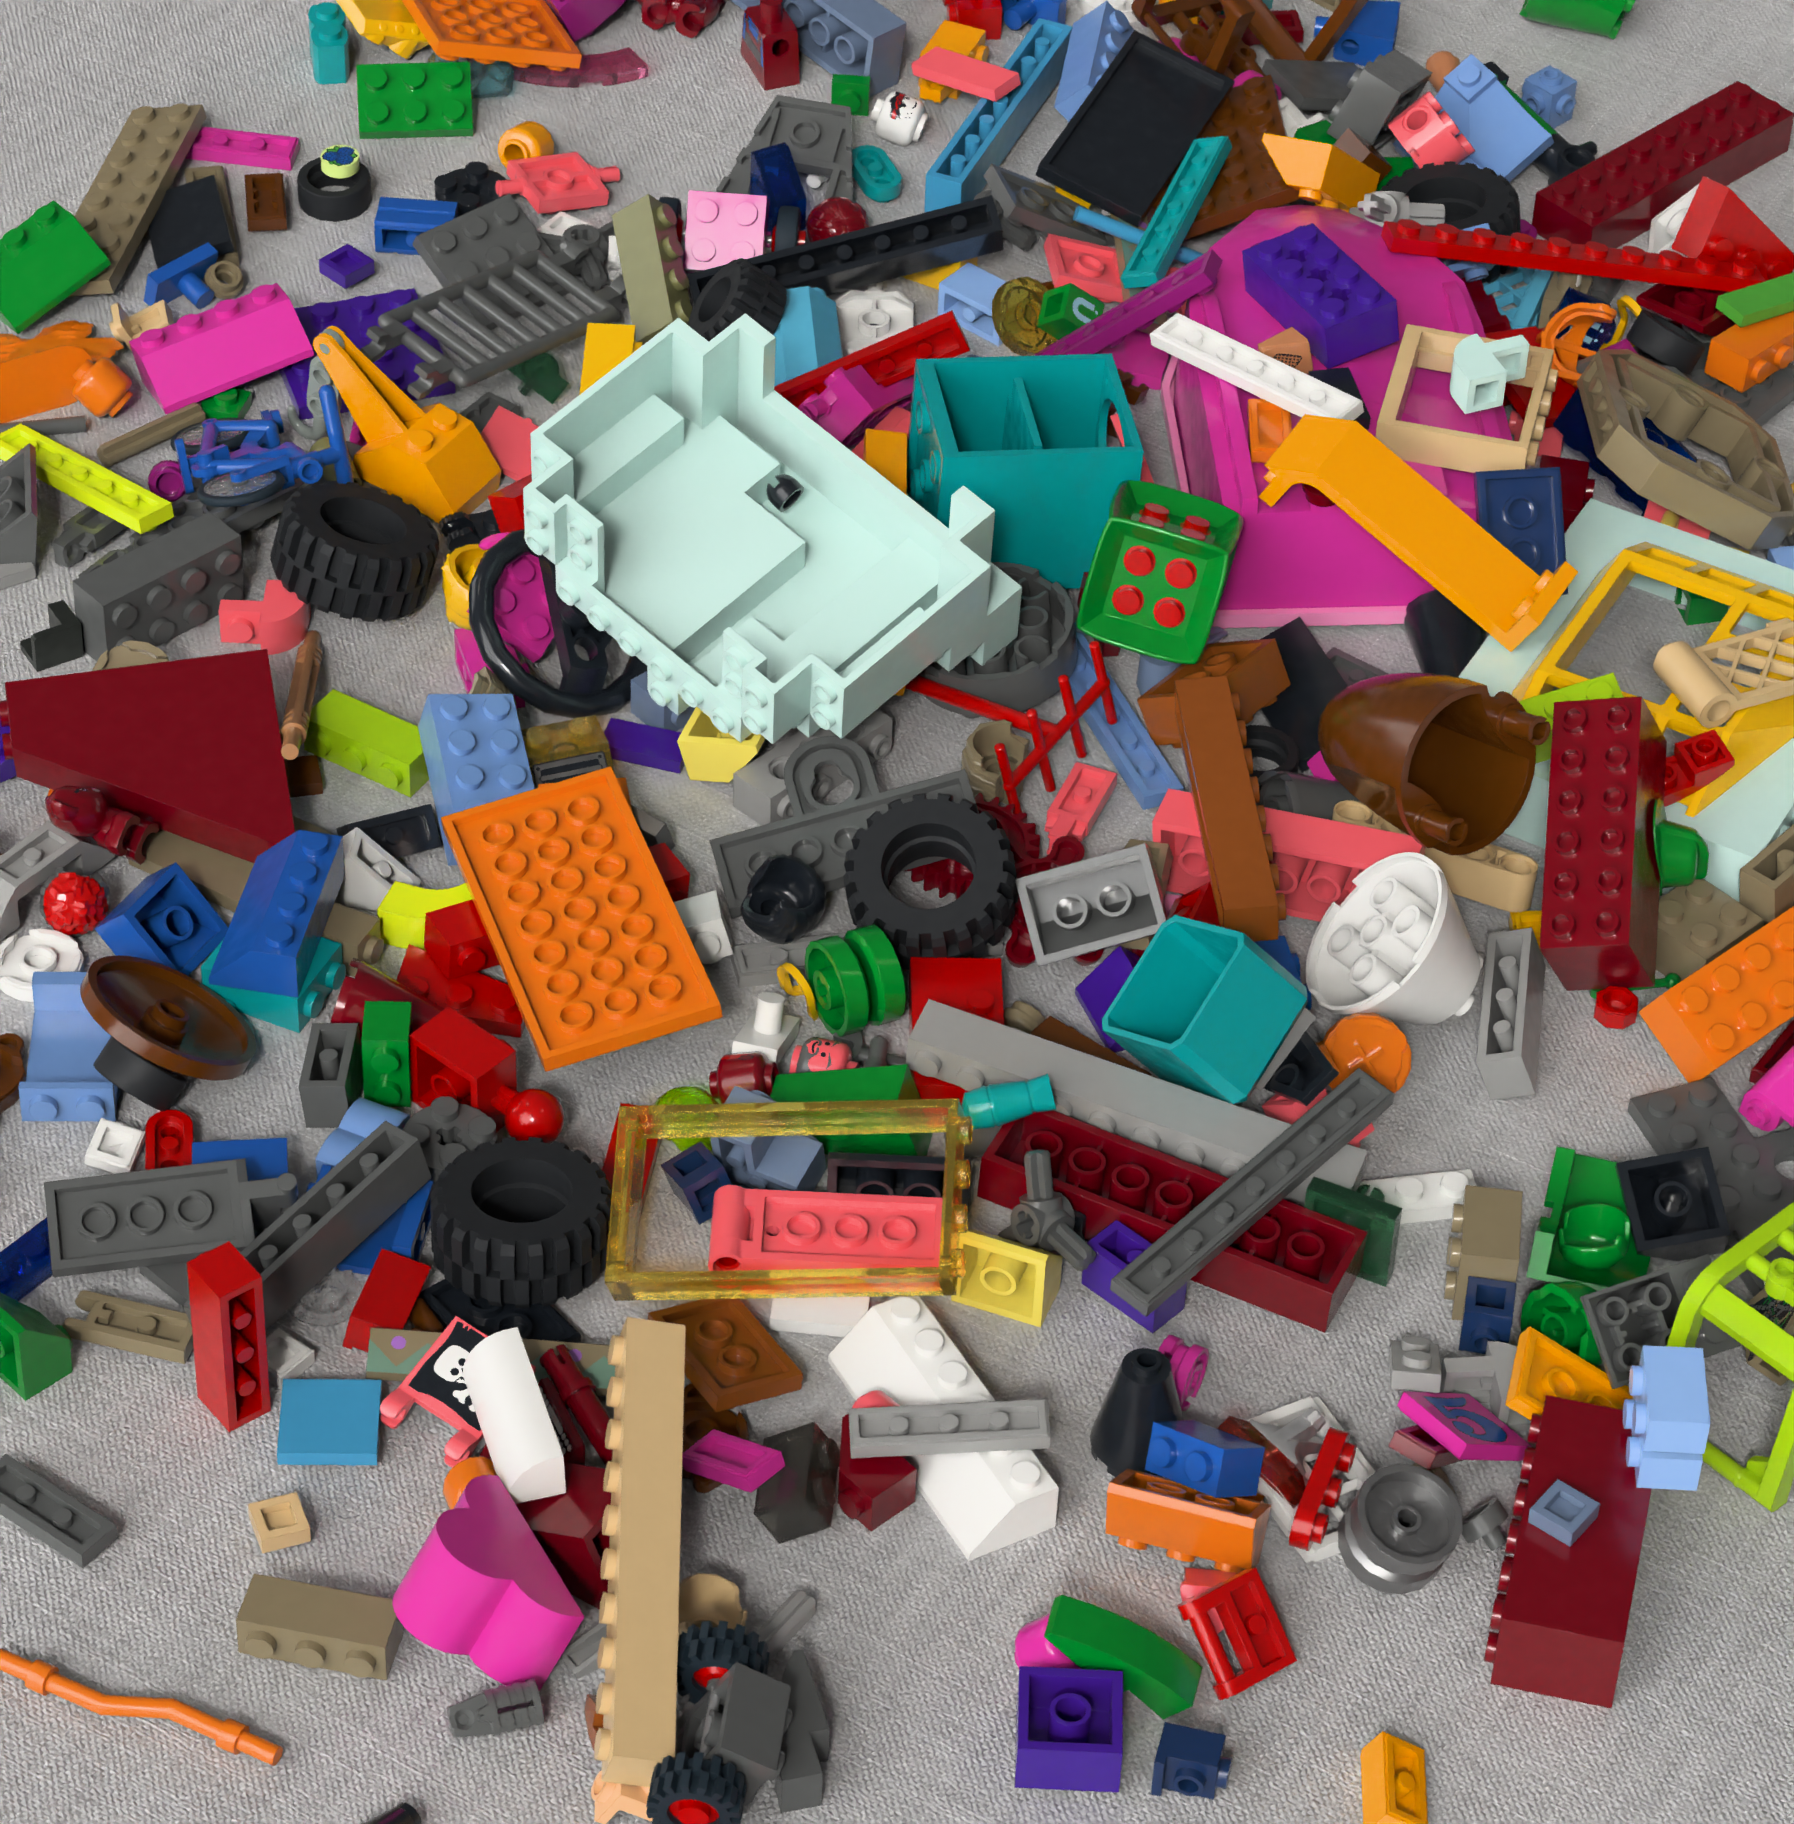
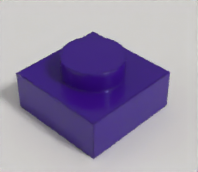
[319,244,375,289]

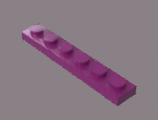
[1035,249,1223,356]

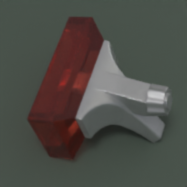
[1217,1407,1326,1509]

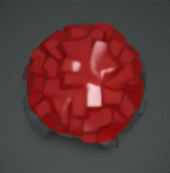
[39,867,111,938]

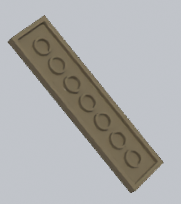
[70,103,207,296]

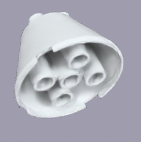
[1306,852,1484,1025]

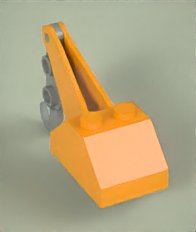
[287,326,502,524]

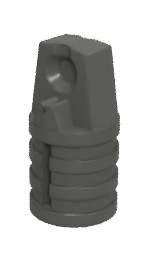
[446,1678,544,1738]

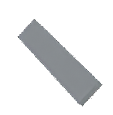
[848,1399,1050,1458]

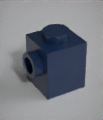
[1459,1276,1517,1354]

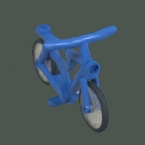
[171,385,354,507]

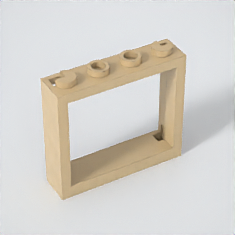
[1375,324,1558,473]

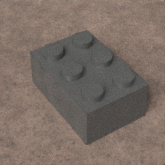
[1326,49,1432,149]

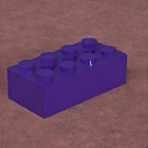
[1242,223,1399,369]

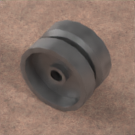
[1338,1464,1463,1594]

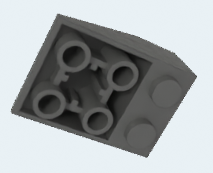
[1580,1254,1741,1389]

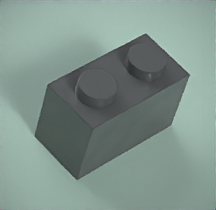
[298,1023,363,1128]

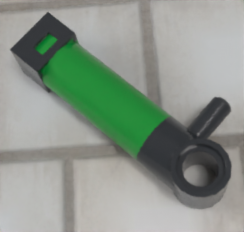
[1484,61,1598,185]

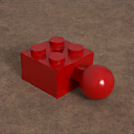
[409,1006,565,1144]

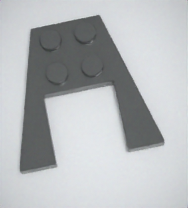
[716,95,853,200]

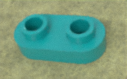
[852,145,902,203]

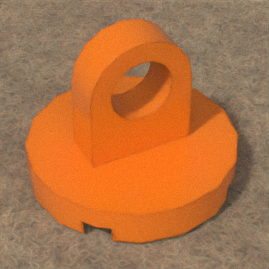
[1323,1013,1411,1094]

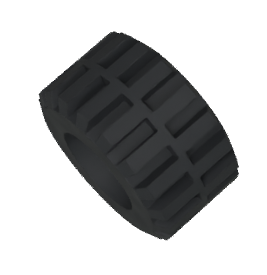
[688,258,787,341]

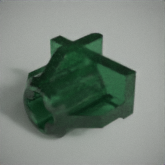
[508,345,569,404]

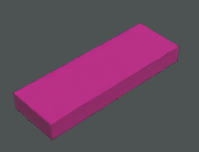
[185,127,300,171]

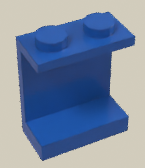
[306,1164,434,1275]

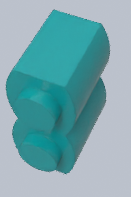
[308,2,350,85]

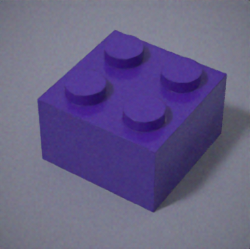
[1015,1666,1123,1793]

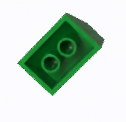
[0,200,111,334]

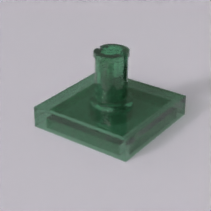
[1304,1177,1402,1287]

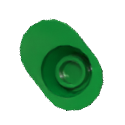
[1653,798,1709,896]

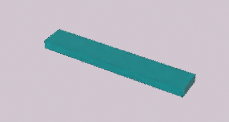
[1120,136,1232,289]

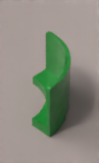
[1526,1146,1651,1291]

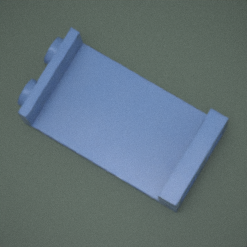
[18,972,119,1122]

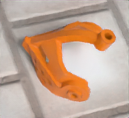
[1535,302,1617,388]

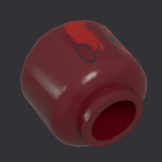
[709,1051,779,1106]

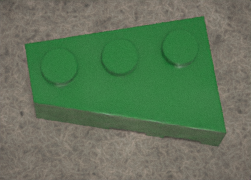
[770,1064,933,1156]

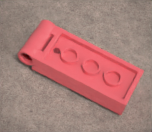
[708,1185,946,1293]

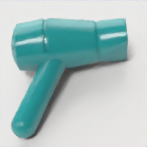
[962,1074,1056,1130]

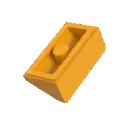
[1360,1731,1428,1824]

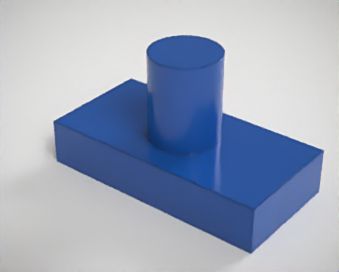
[1000,0,1067,30]
[144,242,218,309]

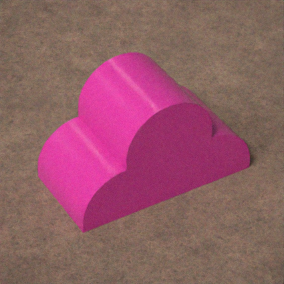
[392,1475,585,1692]

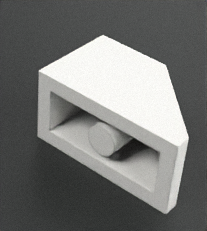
[336,827,421,911]

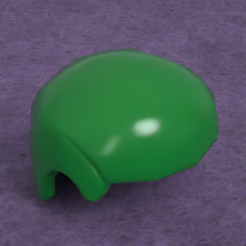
[1558,1203,1631,1271]

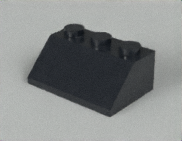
[827,1151,971,1231]

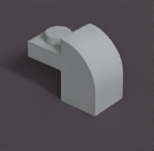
[1440,1341,1531,1431]

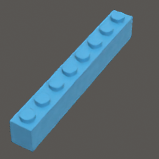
[924,18,1072,212]

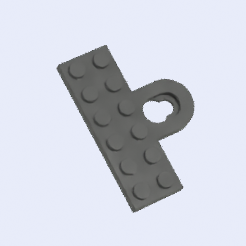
[709,736,979,919]
[1628,1077,1794,1297]

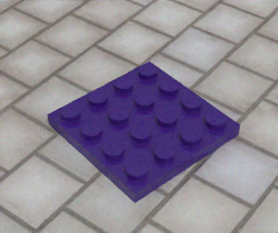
[279,288,456,420]

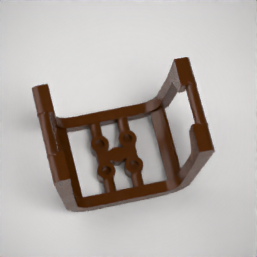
[1131,0,1368,80]

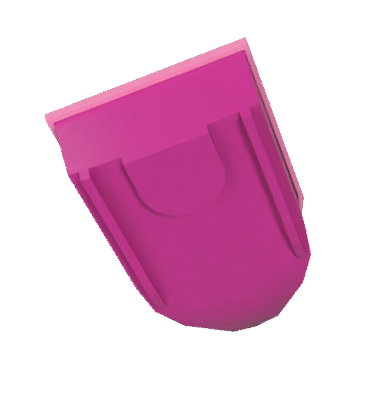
[1160,204,1513,629]

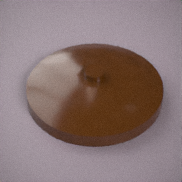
[80,955,256,1081]

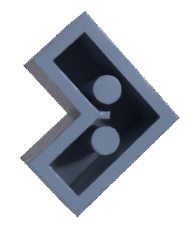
[709,1086,827,1192]

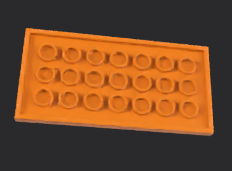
[441,766,723,1072]

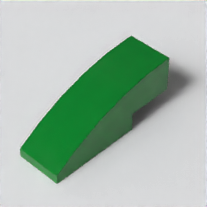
[1044,1595,1202,1720]

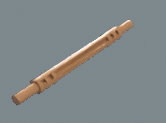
[280,631,323,760]

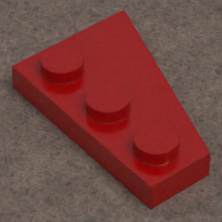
[396,944,525,1038]

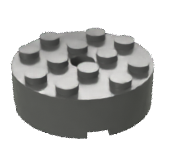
[918,562,1078,718]

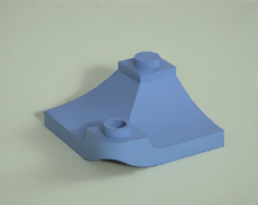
[1393,54,1554,182]

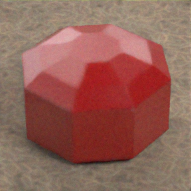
[1594,986,1639,1030]

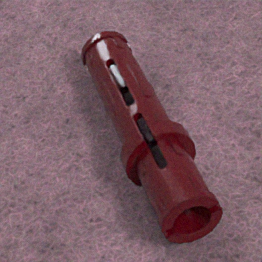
[539,1344,613,1466]

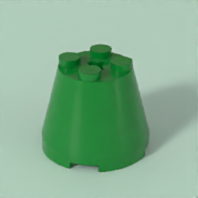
[1520,0,1636,40]

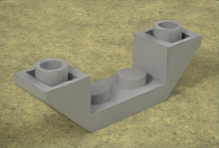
[0,821,115,941]

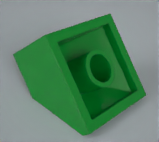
[0,1293,73,1401]

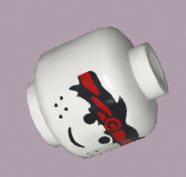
[870,91,929,147]

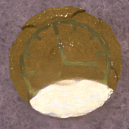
[992,277,1056,356]

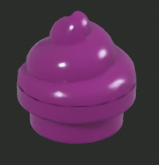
[148,460,186,502]

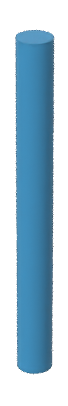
[1073,206,1203,264]

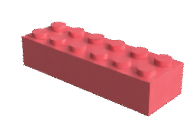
[1152,788,1425,922]

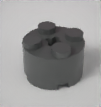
[403,1097,497,1183]

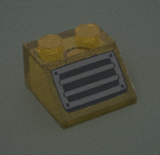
[521,715,615,789]

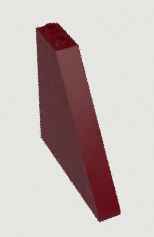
[0,649,295,863]

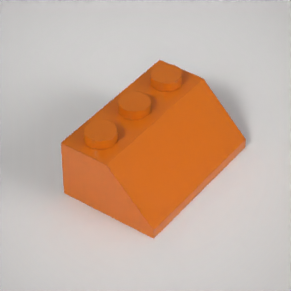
[1106,1468,1272,1574]

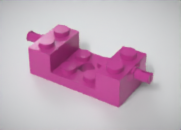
[798,364,914,449]

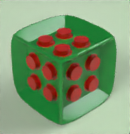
[1076,480,1244,664]

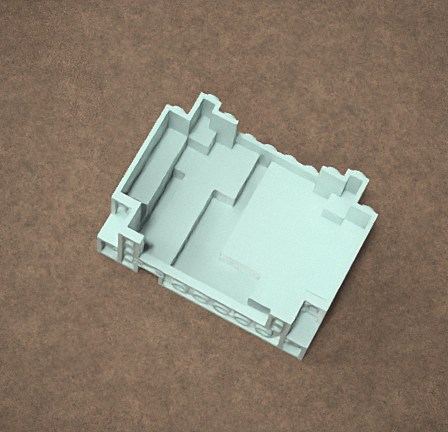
[523,313,1022,744]

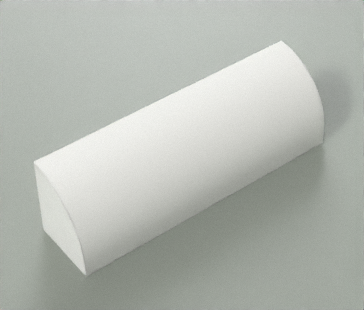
[463,1327,566,1504]

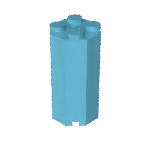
[773,286,843,386]

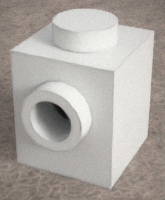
[674,890,733,964]

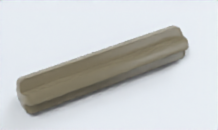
[96,402,206,467]

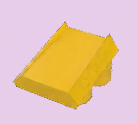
[336,0,429,59]

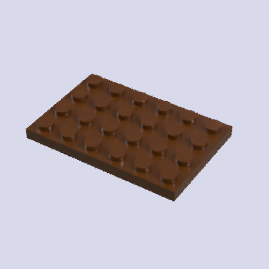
[1147,74,1301,240]

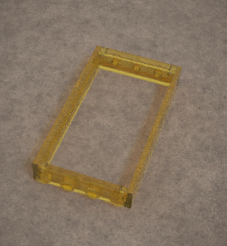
[604,1098,973,1301]

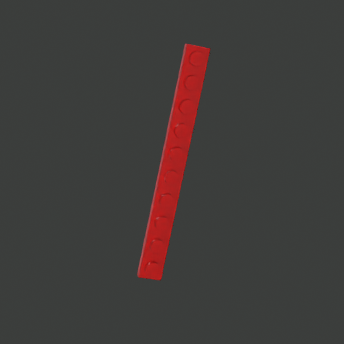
[1381,219,1766,292]

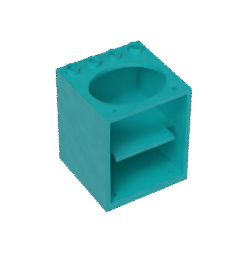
[907,353,1144,589]

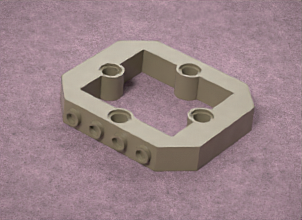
[1577,349,1794,550]

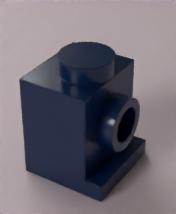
[661,1141,732,1225]
[1151,1722,1233,1800]

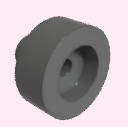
[1461,1498,1509,1551]

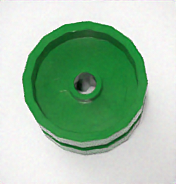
[805,925,906,1037]

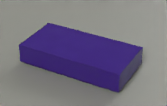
[598,718,685,773]

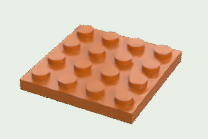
[402,0,582,71]

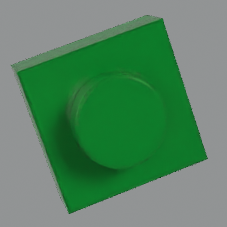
[831,74,871,116]
[201,388,252,420]

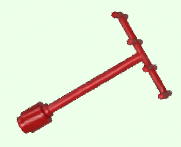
[905,641,1118,814]

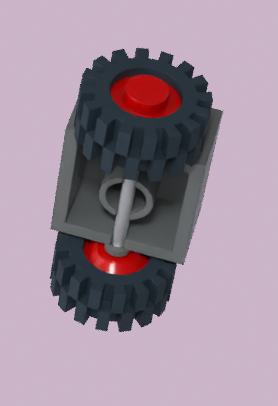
[646,1621,792,1824]

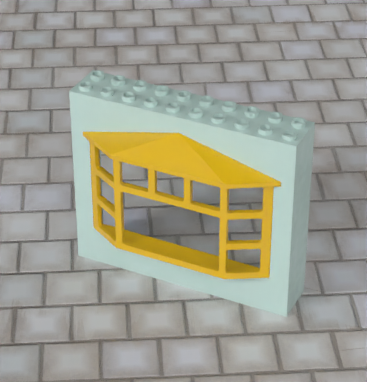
[1458,498,1794,902]

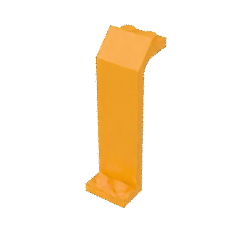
[1258,414,1578,652]

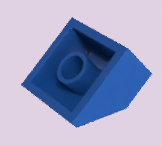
[94,862,229,976]

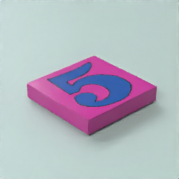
[1397,1391,1531,1461]

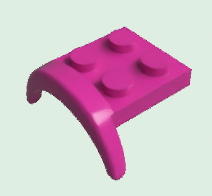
[466,532,554,663]

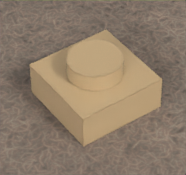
[248,1492,311,1554]

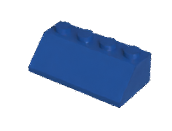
[208,830,345,998]

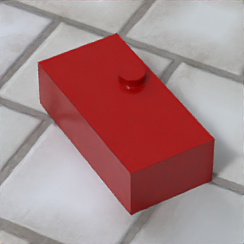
[908,957,1004,1125]

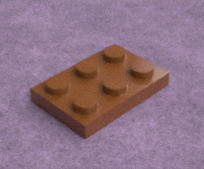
[647,1291,803,1412]

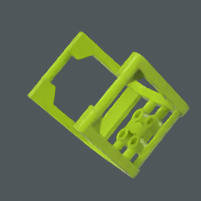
[1666,1202,1794,1512]

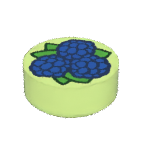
[320,145,360,179]

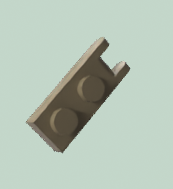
[62,1290,193,1364]

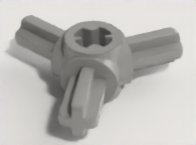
[1349,191,1446,227]

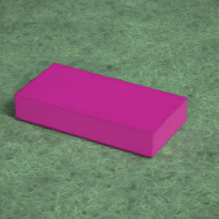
[682,1429,786,1493]

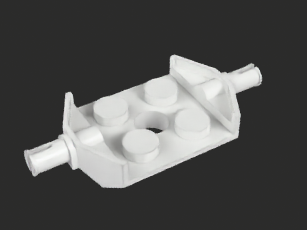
[835,282,914,357]

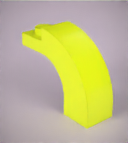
[377,881,472,951]

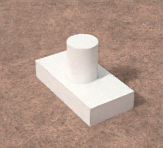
[732,992,800,1064]

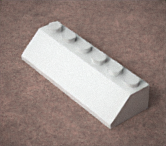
[828,1291,1059,1561]

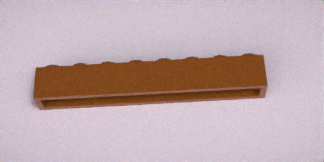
[1175,676,1286,942]

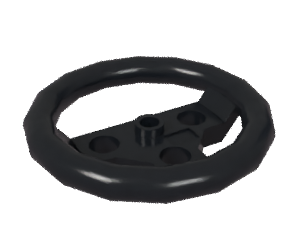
[469,529,647,720]

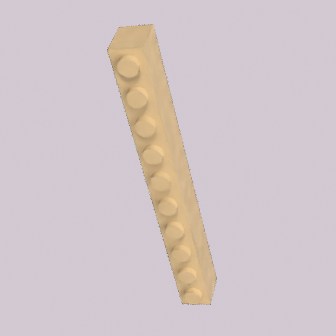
[594,1317,686,1788]

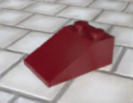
[1636,284,1736,337]

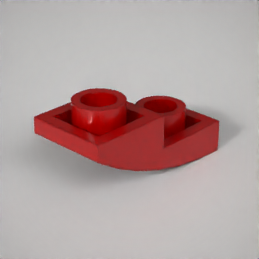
[1664,729,1735,807]

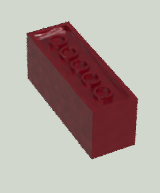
[1540,696,1667,991]
[1484,1395,1652,1709]

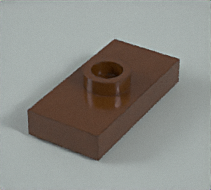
[244,173,287,231]

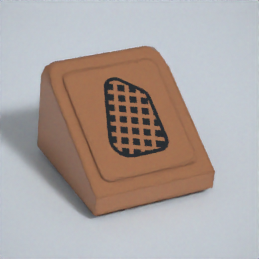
[1258,327,1313,374]

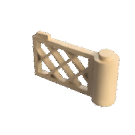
[1653,618,1794,728]

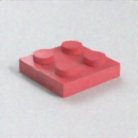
[1043,233,1123,303]

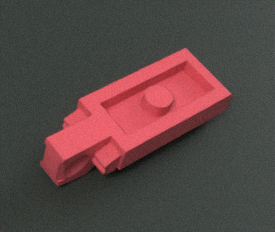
[1044,762,1117,855]

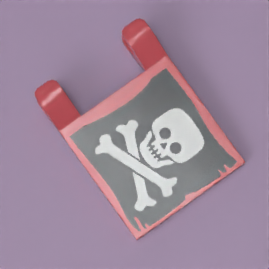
[380,1316,536,1468]

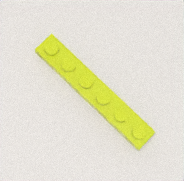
[0,423,174,534]

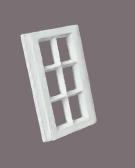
[1224,1396,1376,1563]

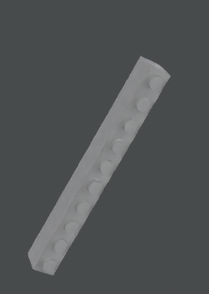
[906,999,1368,1221]

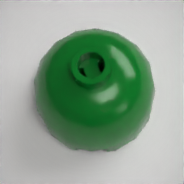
[1520,1281,1603,1367]

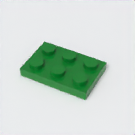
[356,62,473,139]

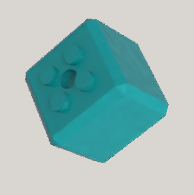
[1102,915,1308,1104]

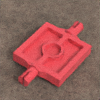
[495,152,620,214]

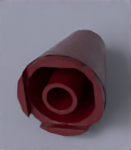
[330,958,444,1038]

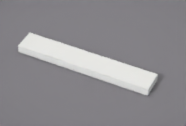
[1150,313,1364,420]

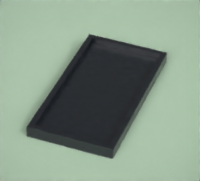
[1036,30,1235,228]

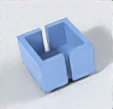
[1623,1345,1710,1491]

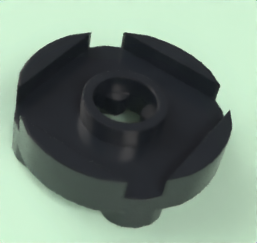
[434,161,507,217]

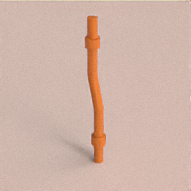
[0,1648,283,1766]

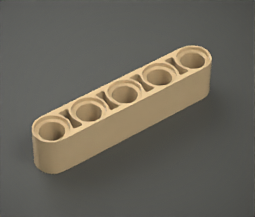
[1332,800,1538,912]

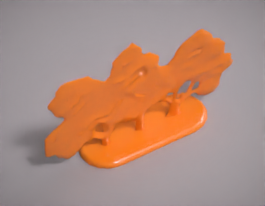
[0,320,124,423]

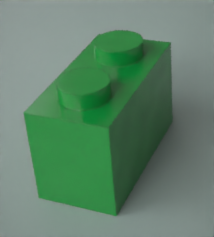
[361,1001,413,1107]

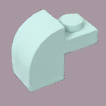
[1450,334,1530,414]

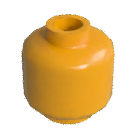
[498,121,554,169]

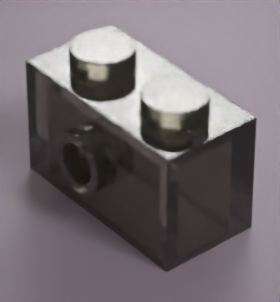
[754,1422,840,1544]

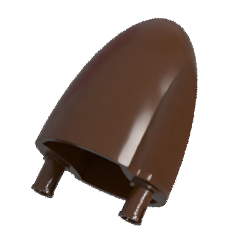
[1318,672,1551,855]

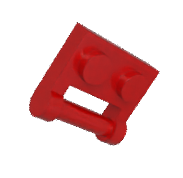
[1177,1567,1297,1700]

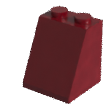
[516,1462,611,1609]

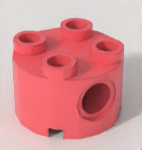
[1387,91,1475,168]

